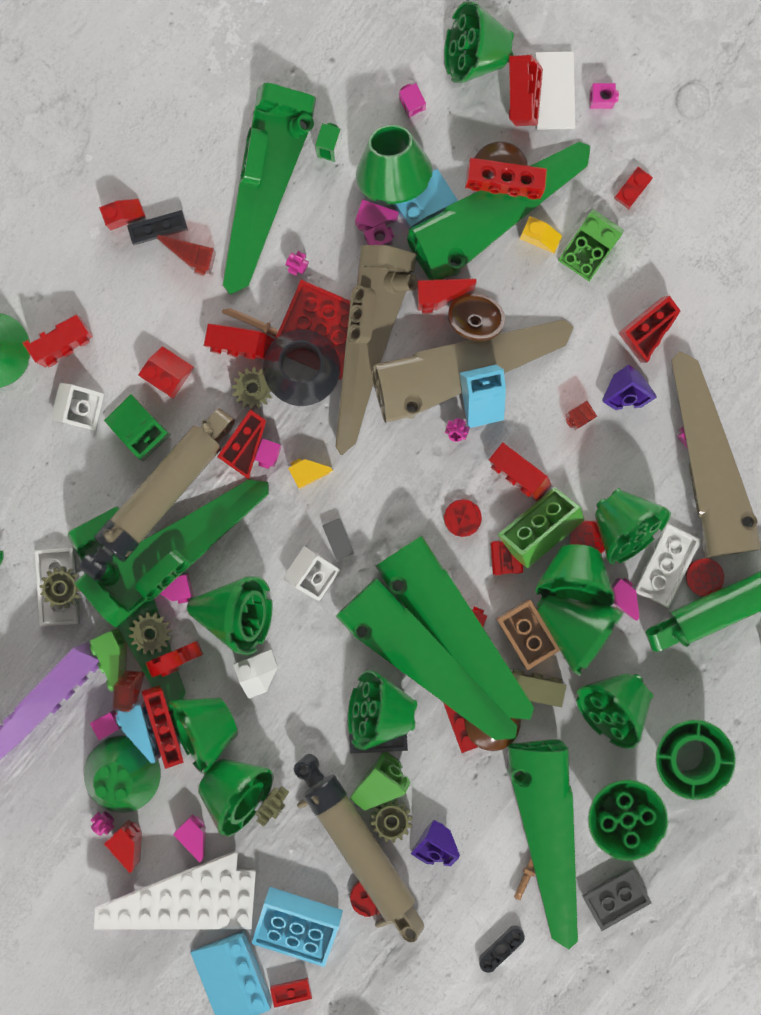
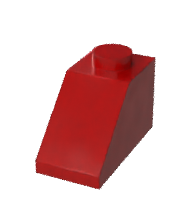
[99,199,146,231]

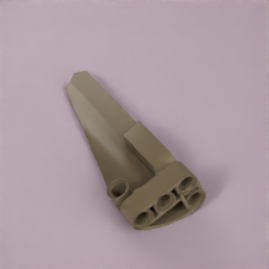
[335,245,418,455]
[371,320,574,423]
[671,351,761,558]

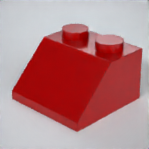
[138,346,195,399]
[104,819,142,873]

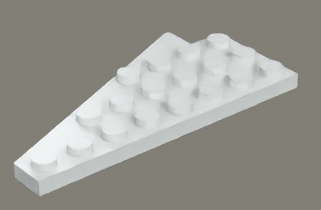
[94,851,256,929]

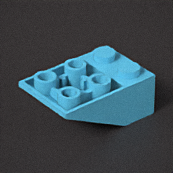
[459,365,506,428]

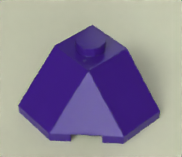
[602,364,657,410]
[411,820,460,866]

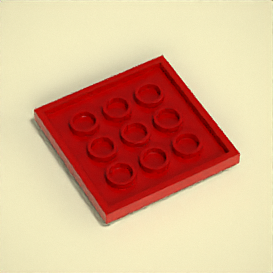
[275,279,351,381]

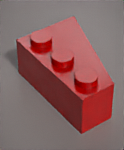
[509,54,543,126]
[618,296,681,363]
[23,314,93,368]
[203,323,275,360]
[217,409,266,479]
[488,442,552,502]

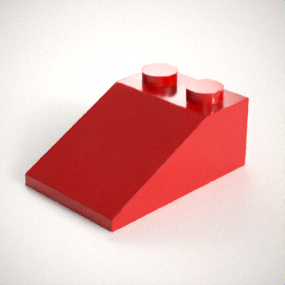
[417,279,477,314]

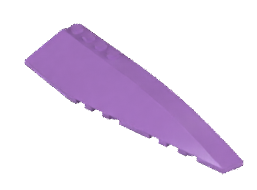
[0,642,99,760]

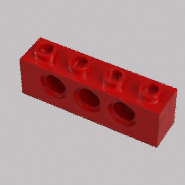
[465,158,547,199]
[141,685,184,769]

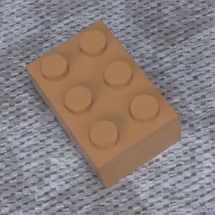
[495,599,560,670]

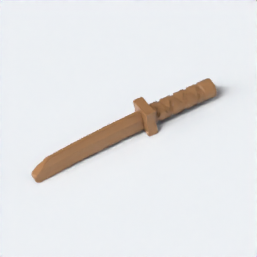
[222,308,279,337]
[514,857,535,900]

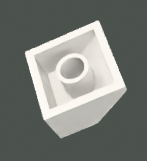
[51,383,104,431]
[283,546,340,601]

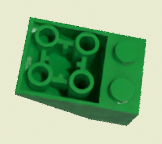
[104,394,171,461]

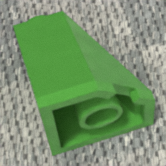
[349,752,411,810]

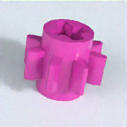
[285,251,309,276]
[445,418,470,442]
[90,811,115,836]

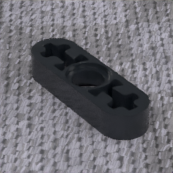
[479,925,525,973]

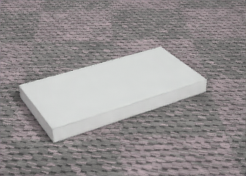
[535,52,575,130]
[634,523,701,608]
[35,547,79,627]

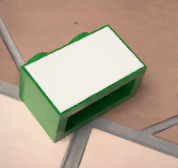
[315,123,342,162]

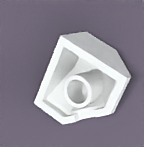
[233,649,278,699]

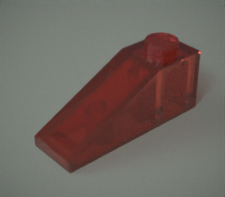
[157,235,216,276]
[113,670,145,712]

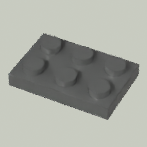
[582,867,652,931]

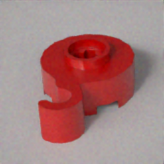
[146,640,204,677]

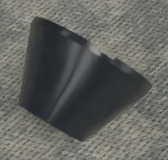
[263,329,340,406]

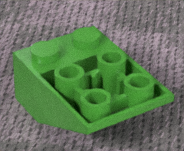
[558,209,624,281]
[90,628,127,694]

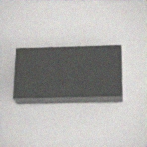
[322,518,354,560]

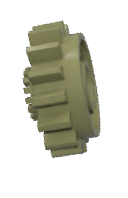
[232,367,273,410]
[39,567,82,609]
[129,612,172,655]
[255,786,289,827]
[371,799,413,843]

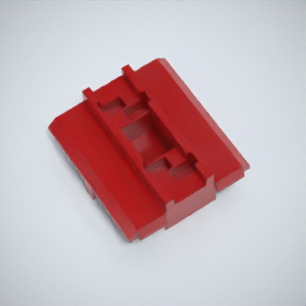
[490,541,523,575]

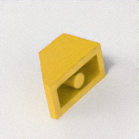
[520,216,562,254]
[288,458,333,489]

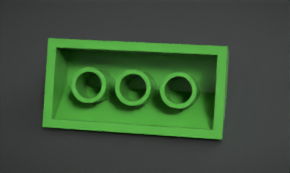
[498,487,585,568]

